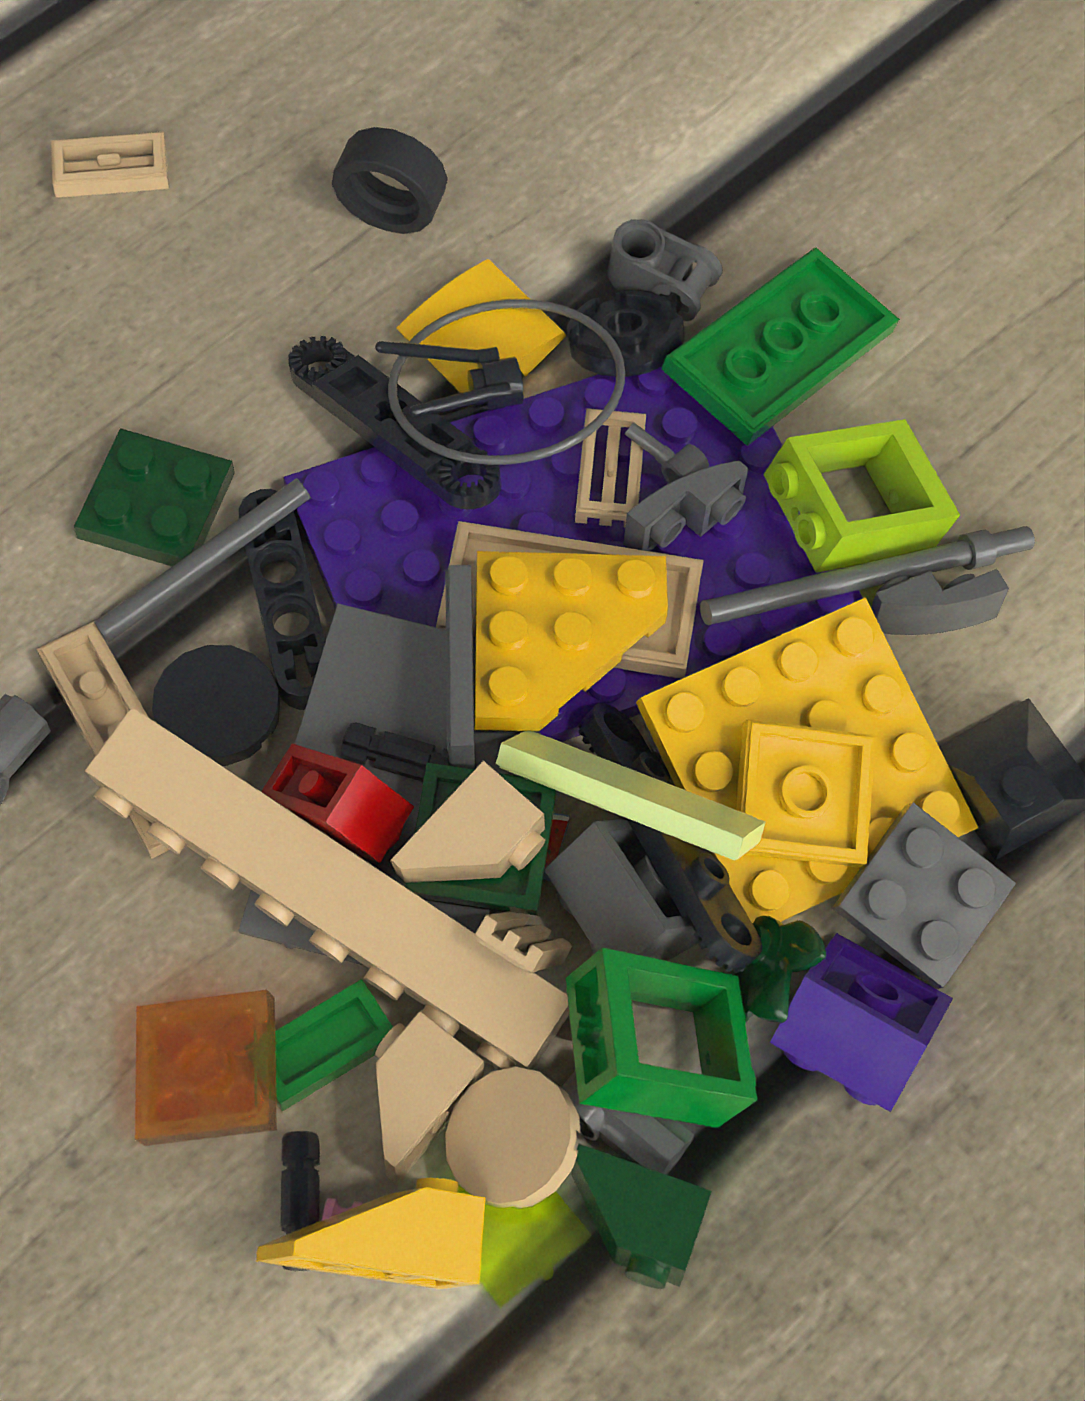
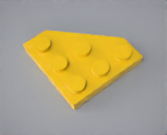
[474,551,668,731]

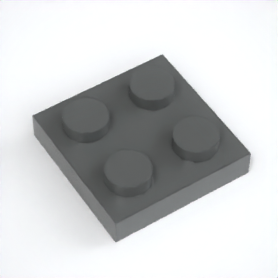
[832,802,1016,989]

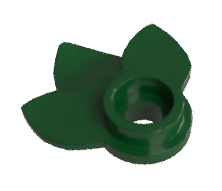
[733,916,826,1023]

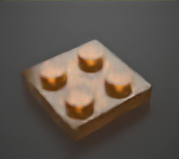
[135,989,277,1146]

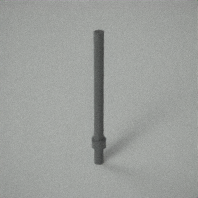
[700,526,1035,625]

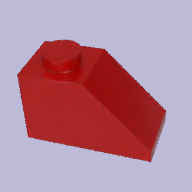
[261,743,414,863]

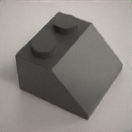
[545,819,701,961]

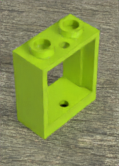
[763,419,960,573]

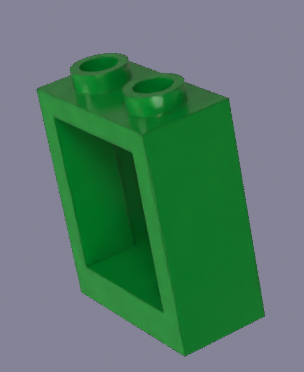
[565,947,757,1128]

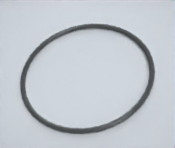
[388,299,625,465]

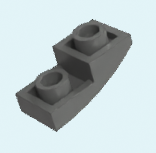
[623,461,748,551]
[871,569,1009,635]

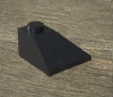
[939,698,1085,860]

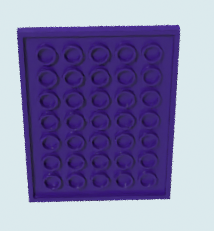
[283,367,863,742]

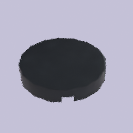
[567,290,685,377]
[152,645,280,766]

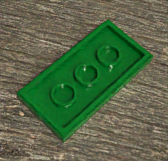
[661,247,900,446]

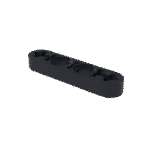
[239,489,326,710]

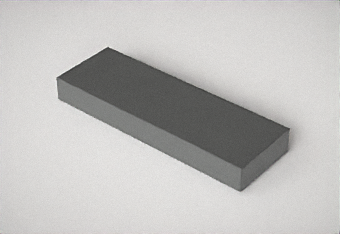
[445,565,475,770]

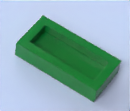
[246,979,393,1112]

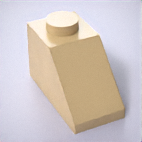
[391,761,545,883]
[375,1012,484,1185]

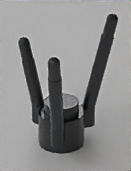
[375,341,524,423]

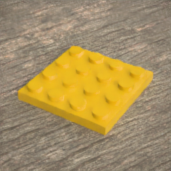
[636,597,979,923]

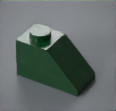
[571,1143,712,1289]

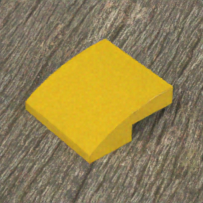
[396,258,567,393]

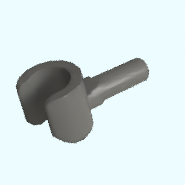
[625,422,709,484]

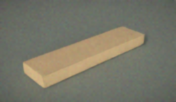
[37,621,170,859]

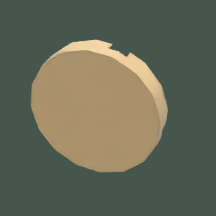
[445,1067,580,1208]

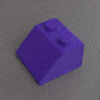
[770,933,953,1112]

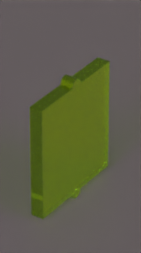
[458,1184,591,1309]

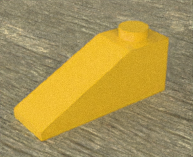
[256,1178,485,1289]

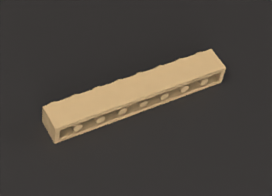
[85,707,569,1070]

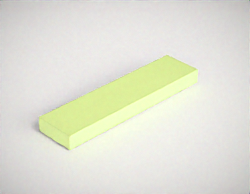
[496,731,766,861]

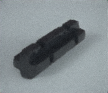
[341,722,448,782]
[280,1131,320,1271]

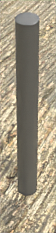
[94,478,311,642]

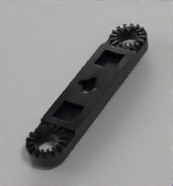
[288,336,502,509]
[578,703,762,973]

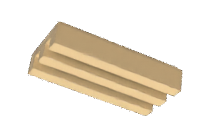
[51,132,169,198]
[575,408,646,527]
[474,912,573,973]

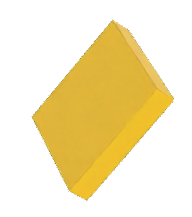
[736,719,875,867]

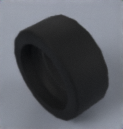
[332,127,448,234]

